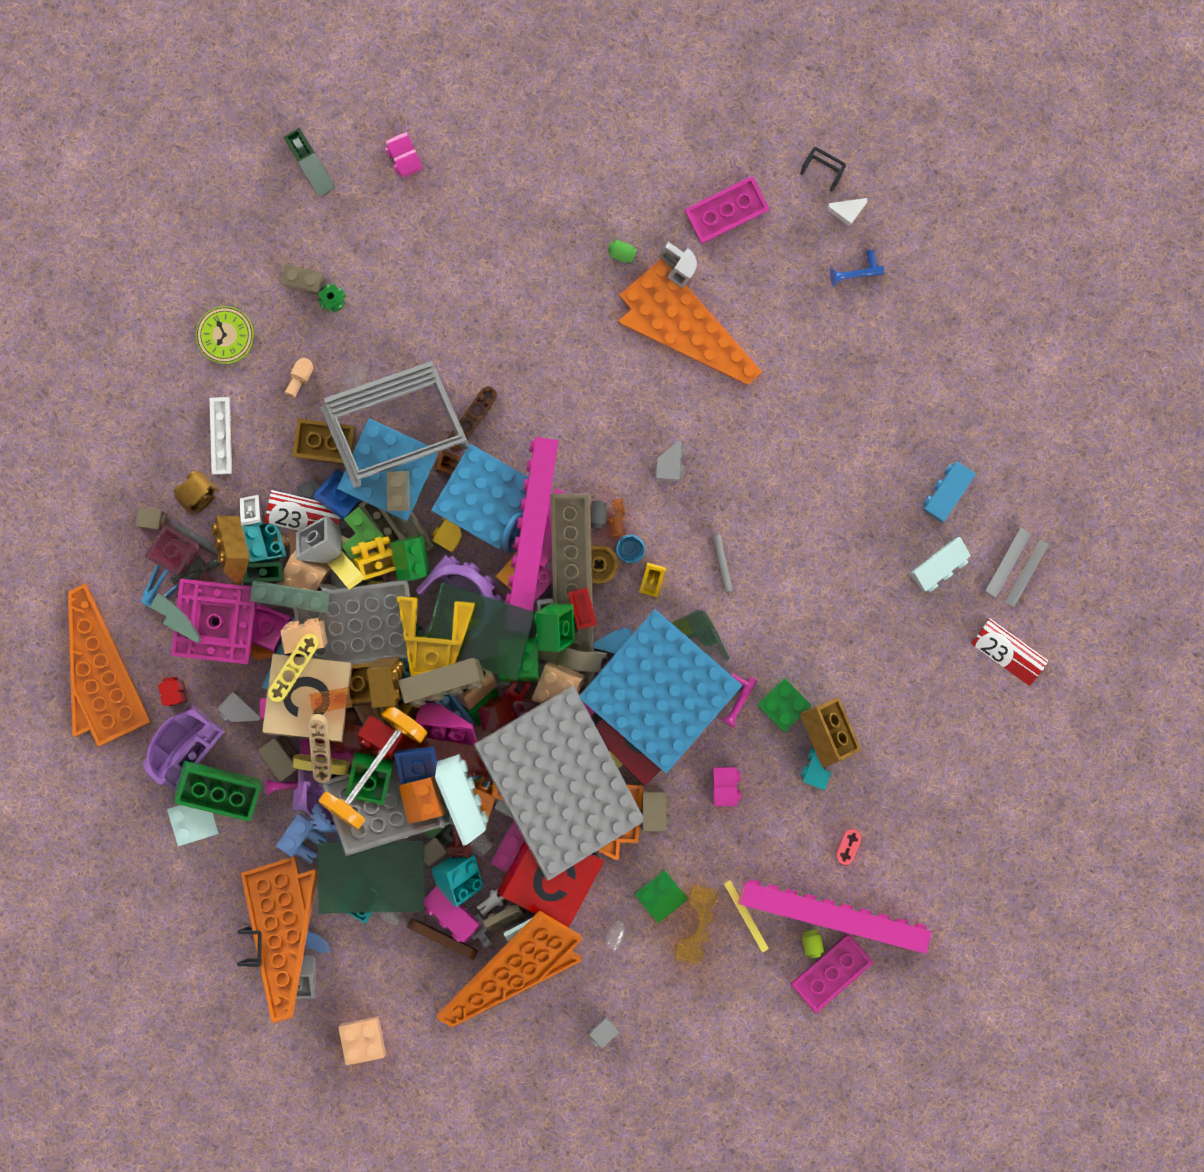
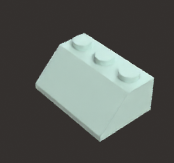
[909,537,971,593]

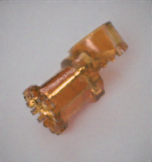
[607,498,627,538]

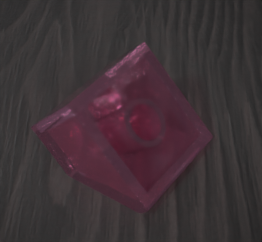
[144,525,200,576]

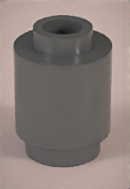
[590,501,608,529]

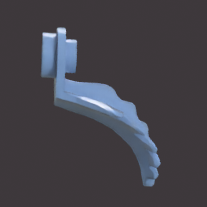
[310,803,344,851]

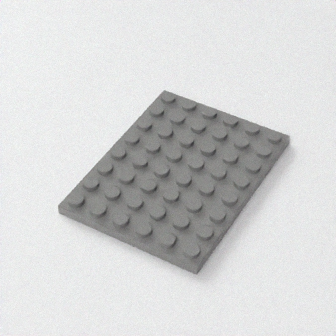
[473,686,643,881]

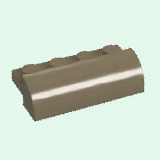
[359,501,435,552]

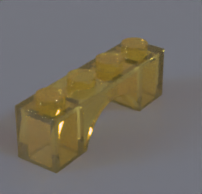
[674,883,718,965]

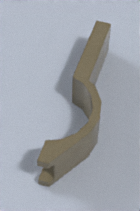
[522,635,607,673]

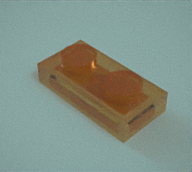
[309,687,352,714]

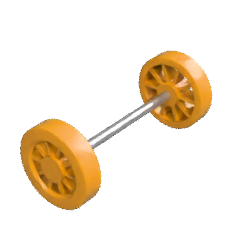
[318,706,427,830]

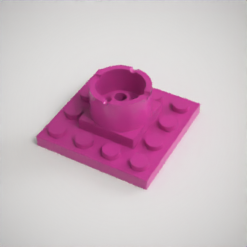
[171,579,256,664]

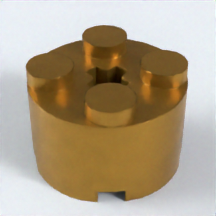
[173,471,219,516]
[591,545,618,585]

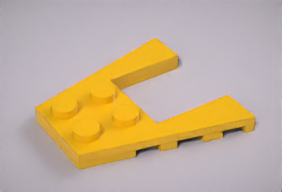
[397,596,475,676]

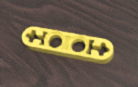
[268,634,319,702]

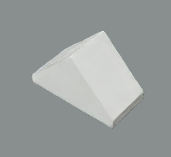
[827,198,867,227]
[240,495,264,526]

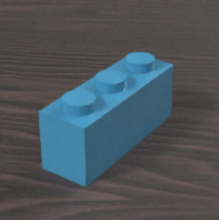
[923,461,976,523]

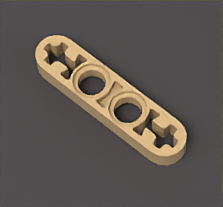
[308,714,332,783]

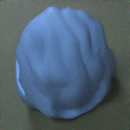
[305,930,330,953]

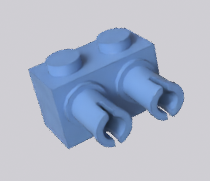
[276,813,329,864]

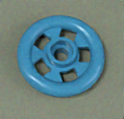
[501,510,523,553]

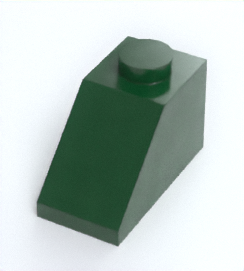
[243,562,283,587]

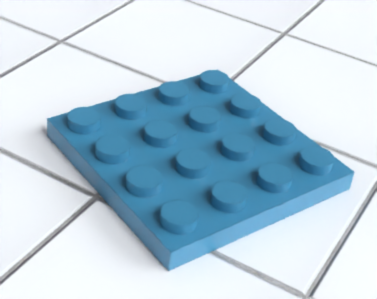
[337,418,439,521]
[431,444,528,549]

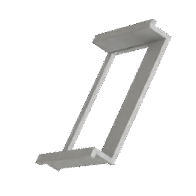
[320,361,469,488]

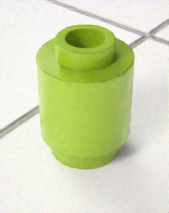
[802,929,824,959]

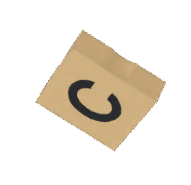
[262,654,353,743]

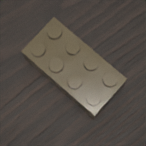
[398,658,486,707]

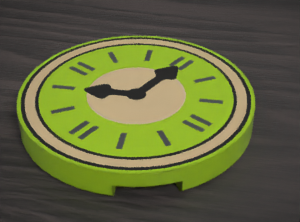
[196,306,254,364]

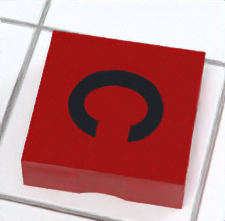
[497,840,605,928]

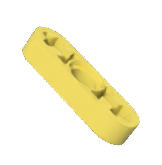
[292,754,350,775]

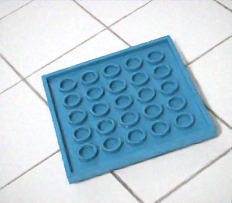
[579,609,743,774]

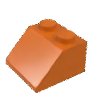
[398,776,446,824]

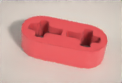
[836,829,861,865]

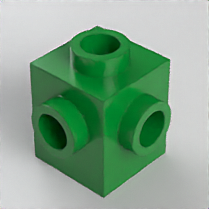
[317,284,346,313]

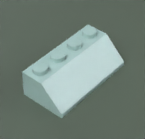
[435,755,489,846]

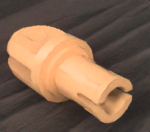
[284,358,313,398]

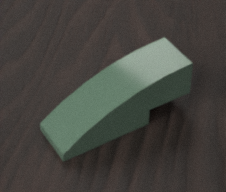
[150,593,202,643]

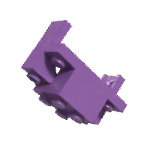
[415,556,505,641]

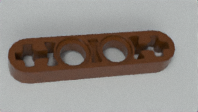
[447,386,497,451]
[407,918,478,960]

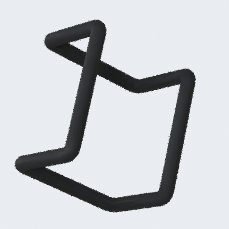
[800,147,846,192]
[237,926,262,967]

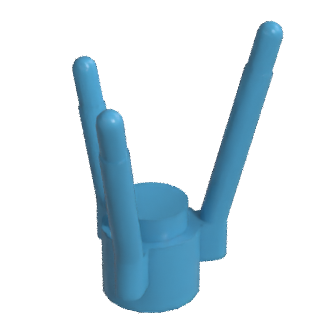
[141,565,179,609]

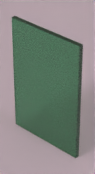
[428,582,535,680]
[317,841,425,914]

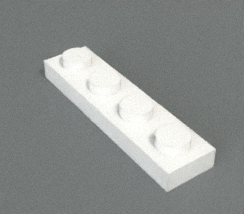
[210,397,232,475]

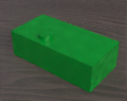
[173,760,261,822]

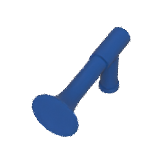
[830,250,884,287]

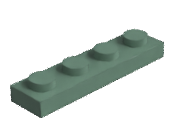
[250,581,330,613]

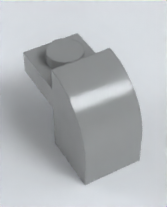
[658,242,697,288]

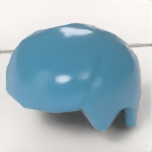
[616,534,646,563]

